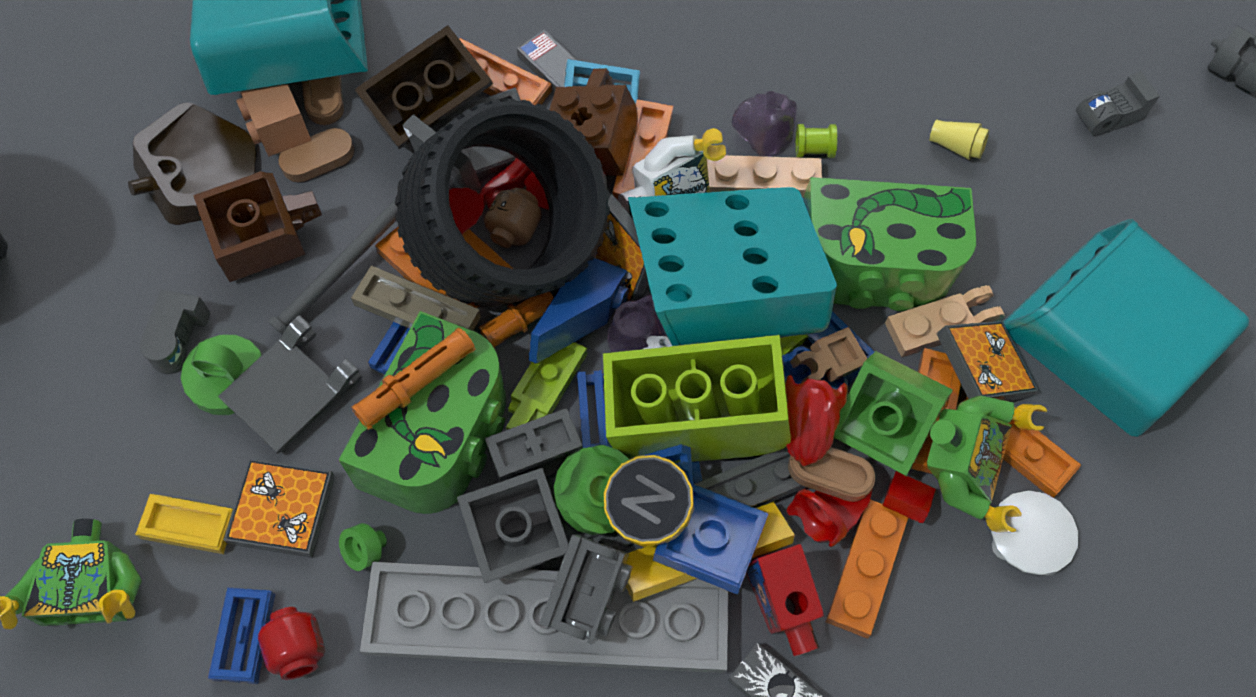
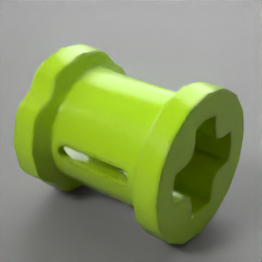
[795,124,837,158]

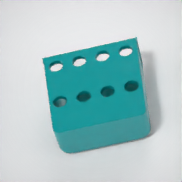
[190,0,368,95]
[628,187,837,346]
[1003,219,1249,437]

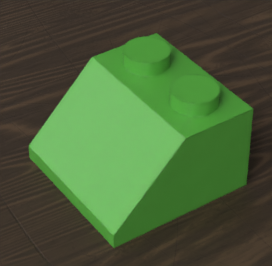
[834,351,953,476]

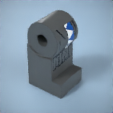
[1076,71,1160,136]
[140,289,211,374]

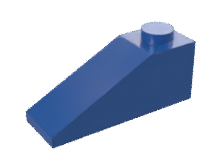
[529,258,629,363]

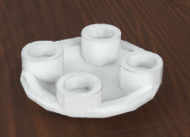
[991,490,1078,576]

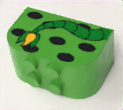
[803,177,976,311]
[339,311,506,514]

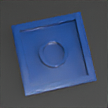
[653,484,769,595]

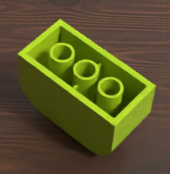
[603,335,791,463]

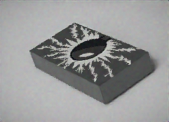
[728,643,823,697]

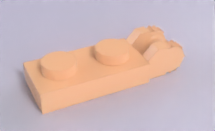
[885,285,1005,357]

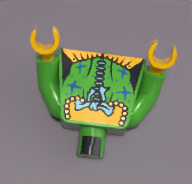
[927,396,1047,533]
[0,519,142,630]

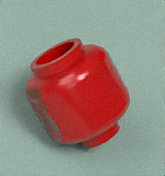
[258,607,325,680]

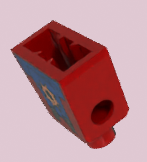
[746,544,824,656]

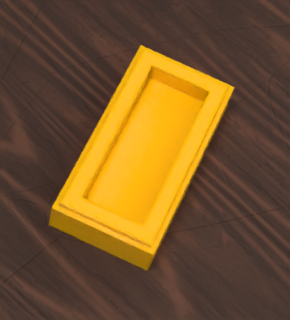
[135,494,233,554]

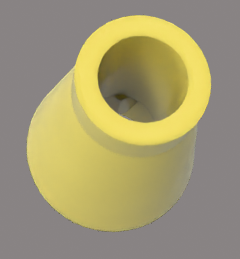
[929,119,990,160]

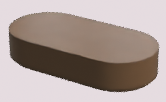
[302,75,344,125]
[279,128,354,182]
[788,447,875,501]

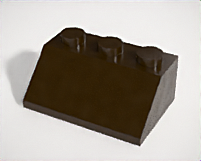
[355,25,493,149]

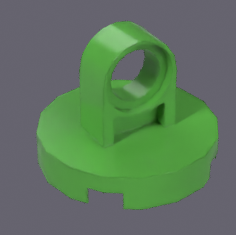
[181,335,262,415]
[554,445,630,535]

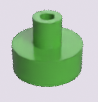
[339,523,387,571]

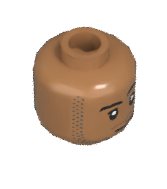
[484,187,542,248]

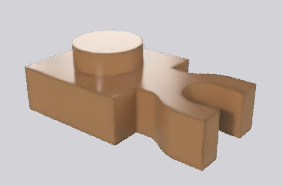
[789,327,867,383]

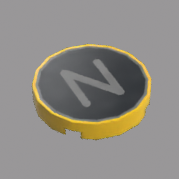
[604,455,694,547]

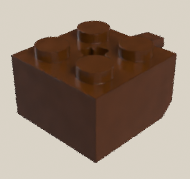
[549,68,638,176]
[193,171,322,282]

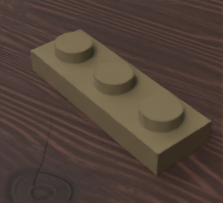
[351,265,481,331]

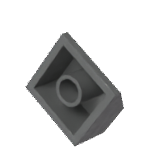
[457,468,568,583]

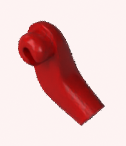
[480,158,532,208]

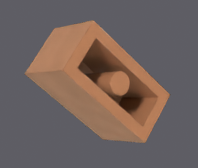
[236,84,312,157]

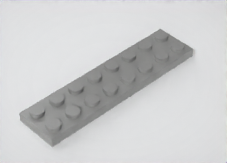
[360,562,728,673]

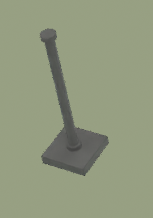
[268,115,482,335]

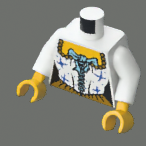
[618,128,726,215]

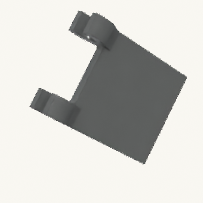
[218,315,362,454]

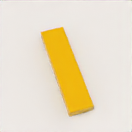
[626,502,795,602]

